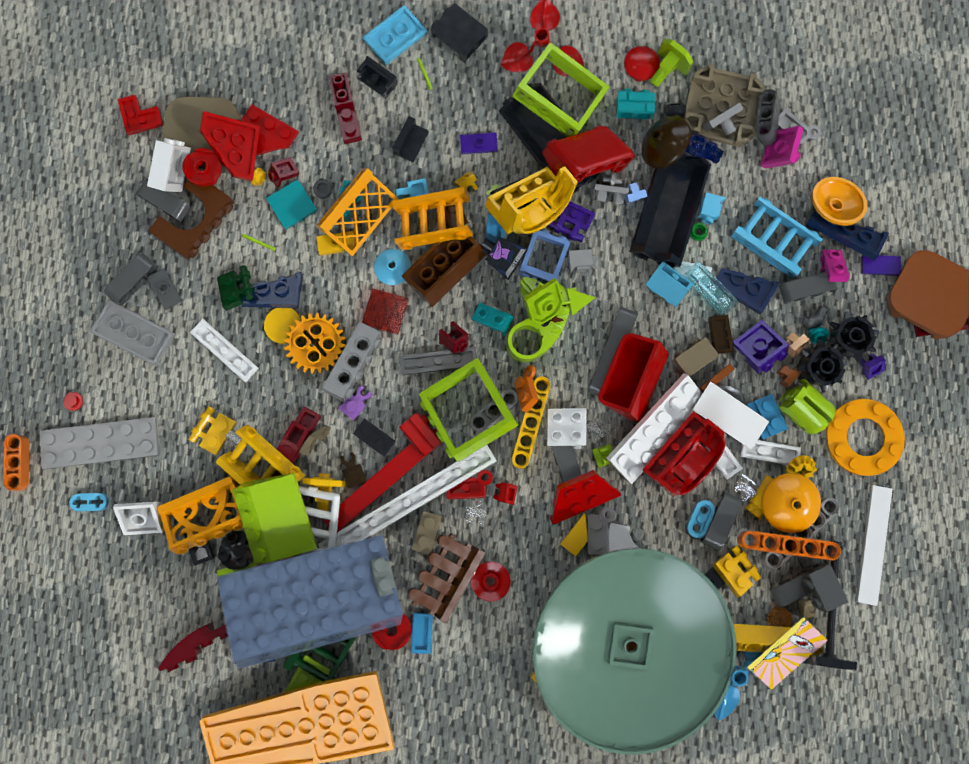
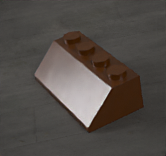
[402,225,486,307]

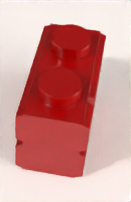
[399,413,442,458]

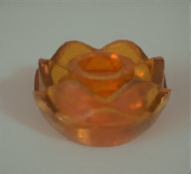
[767,606,792,627]

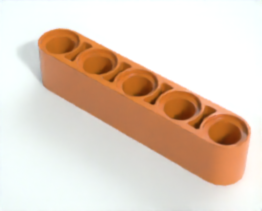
[737,531,841,560]

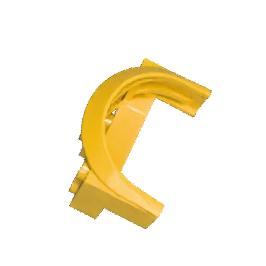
[485,166,578,234]

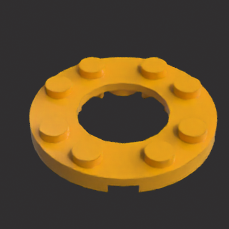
[826,399,905,476]

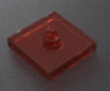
[362,288,409,335]

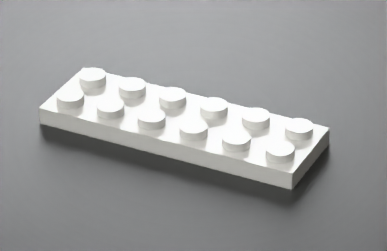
[606,373,703,484]

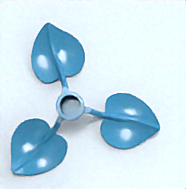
[714,651,763,721]

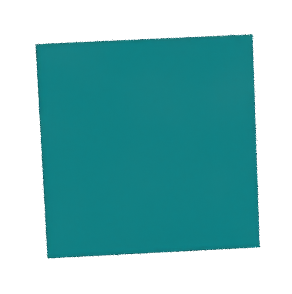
[266,179,317,230]

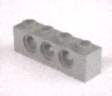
[322,322,382,402]

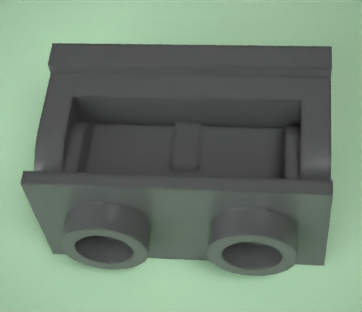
[802,564,848,612]

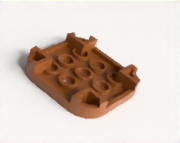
[885,250,969,340]

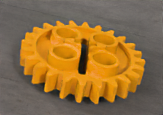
[283,313,346,375]

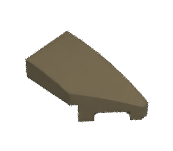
[299,425,331,457]
[796,597,816,620]

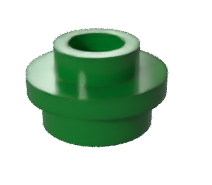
[690,222,708,241]

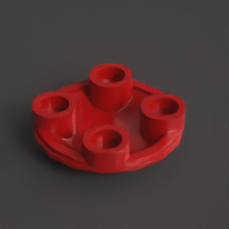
[624,46,660,82]

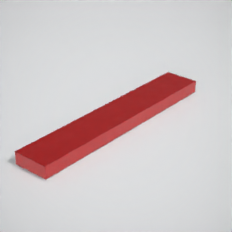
[323,443,424,532]

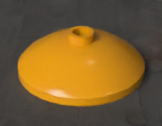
[811,177,867,226]
[761,473,821,533]

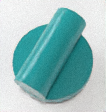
[808,327,829,344]

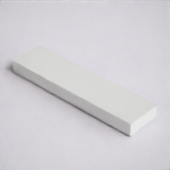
[190,319,259,382]

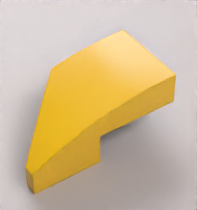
[560,513,588,556]

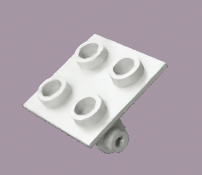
[547,408,587,449]

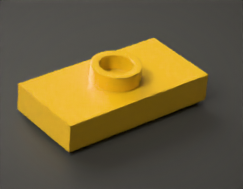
[316,231,356,256]

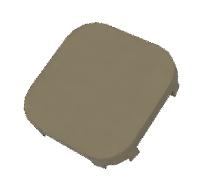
[683,64,766,146]
[162,97,242,174]

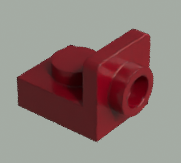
[268,157,299,188]

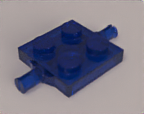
[685,134,724,164]

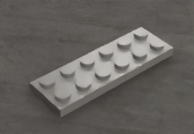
[40,417,160,469]

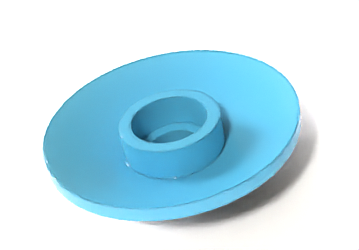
[374,249,411,285]

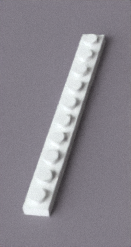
[318,445,497,549]

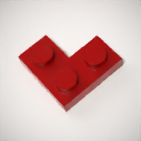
[117,95,164,136]

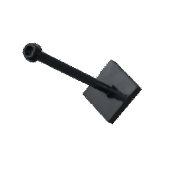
[803,541,857,670]

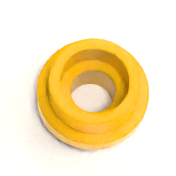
[251,167,266,186]

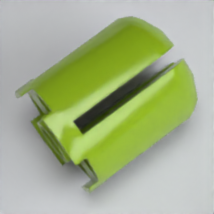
[777,379,836,434]

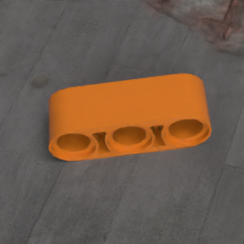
[3,434,29,491]

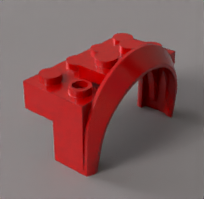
[643,411,726,498]

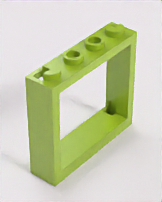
[512,42,610,137]
[419,357,519,462]

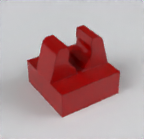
[493,482,518,505]

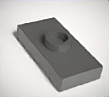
[147,268,183,310]

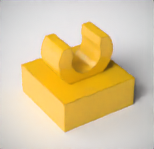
[453,172,478,193]

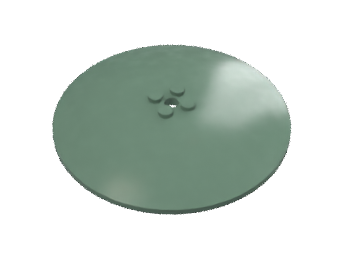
[533,548,736,755]

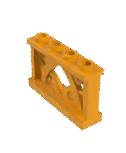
[157,476,244,554]

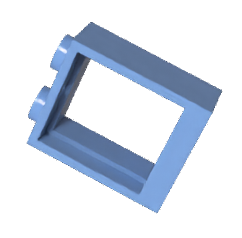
[519,229,570,284]

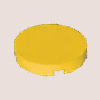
[264,308,302,344]

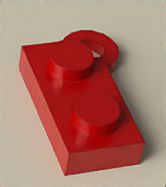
[446,470,493,500]

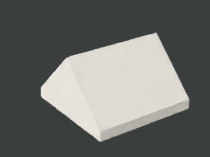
[113,502,163,535]

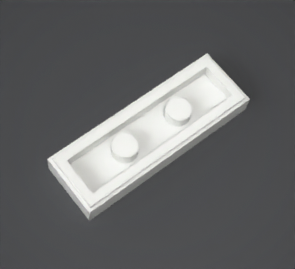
[740,440,801,465]

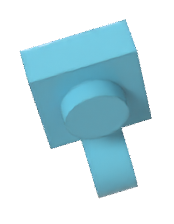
[395,178,429,200]

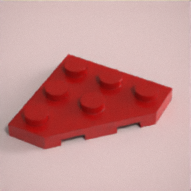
[241,104,299,156]
[199,111,260,182]

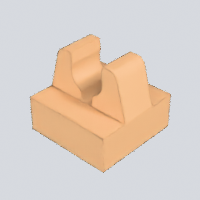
[786,332,809,358]

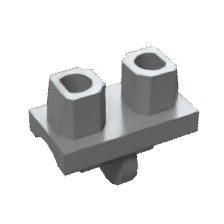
[594,172,629,204]

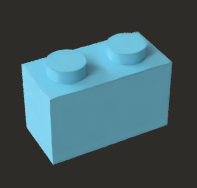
[646,261,694,307]

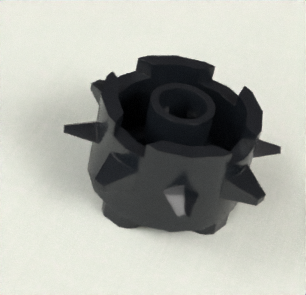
[827,311,879,363]
[797,340,848,393]

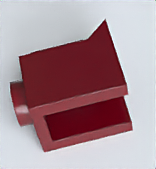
[439,321,469,354]

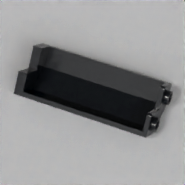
[499,83,602,194]
[629,154,712,267]

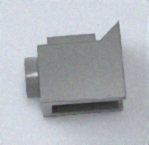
[567,249,596,276]

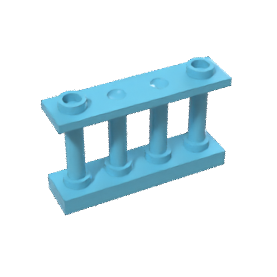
[731,197,823,279]

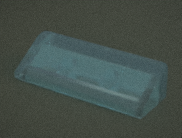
[683,261,738,315]

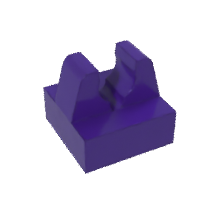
[860,354,886,380]

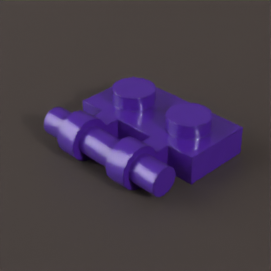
[548,201,596,243]

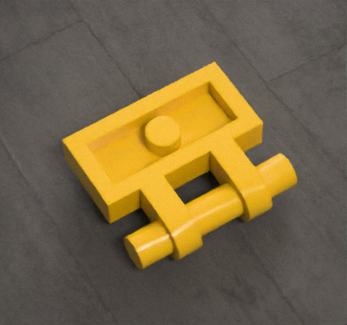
[188,406,237,456]
[712,545,762,598]

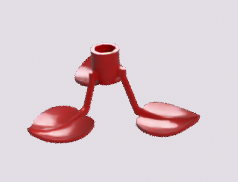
[500,0,584,76]

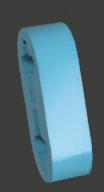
[69,493,109,511]

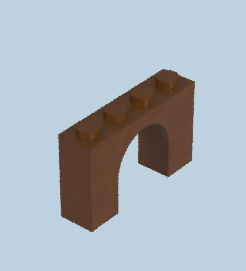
[148,180,234,261]

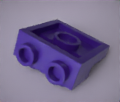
[733,320,789,374]

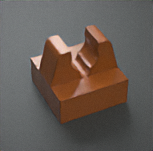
[776,365,802,388]

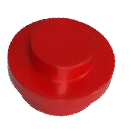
[63,392,83,411]

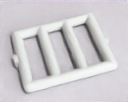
[299,486,340,555]

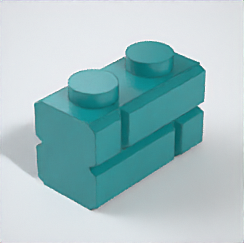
[615,88,655,120]

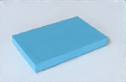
[363,5,428,65]

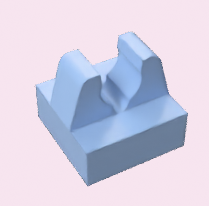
[625,182,647,204]

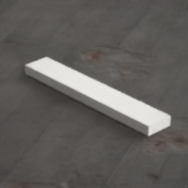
[856,485,892,606]

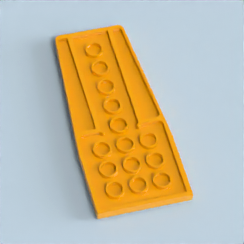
[200,671,395,764]

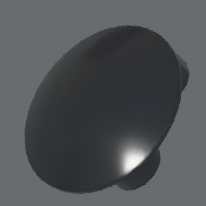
[218,531,254,570]

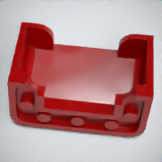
[542,125,635,183]

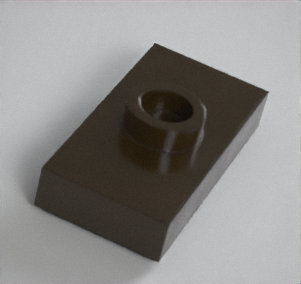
[708,314,734,354]

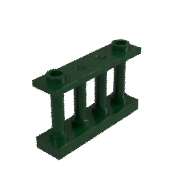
[283,637,357,682]

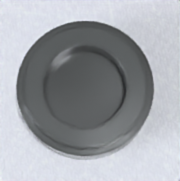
[313,180,332,199]

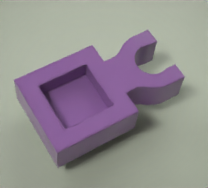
[339,385,373,420]

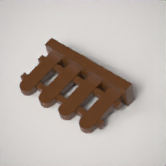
[407,533,485,624]

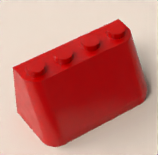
[598,333,669,423]

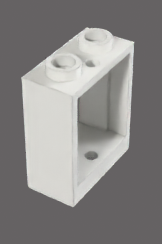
[147,138,191,192]

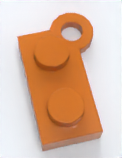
[514,365,539,413]

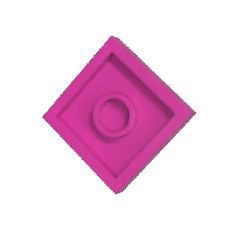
[760,126,803,169]

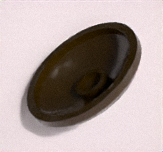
[641,115,691,169]

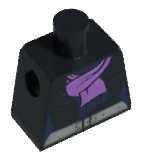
[480,237,528,280]

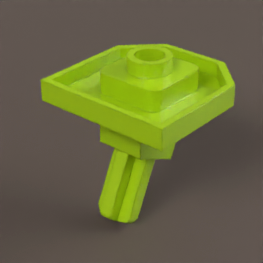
[650,38,694,87]
[519,277,564,324]

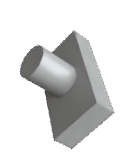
[703,103,743,136]

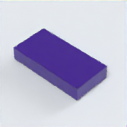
[861,255,901,276]

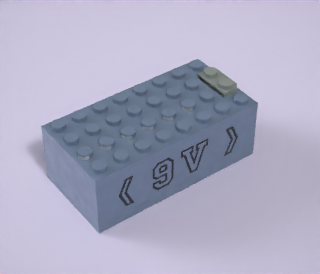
[217,535,403,669]

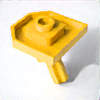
[302,473,346,511]

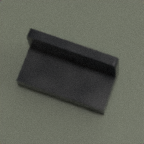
[392,116,429,162]

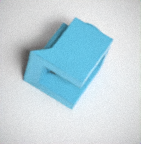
[697,192,726,224]

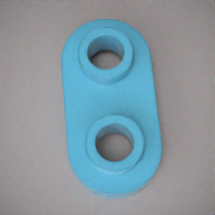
[686,500,715,538]

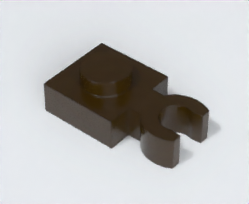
[340,452,367,489]

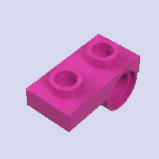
[820,250,850,282]

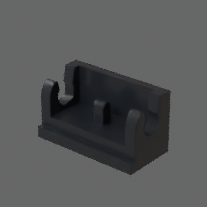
[357,56,398,99]

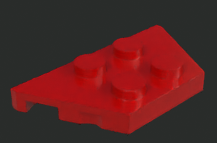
[550,470,621,525]

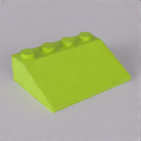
[232,473,317,565]

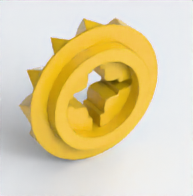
[786,455,817,478]

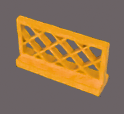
[315,168,398,256]

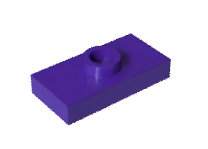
[460,132,498,155]

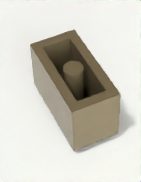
[672,337,720,377]
[412,511,443,554]

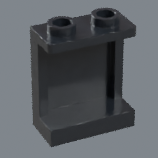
[431,3,488,63]

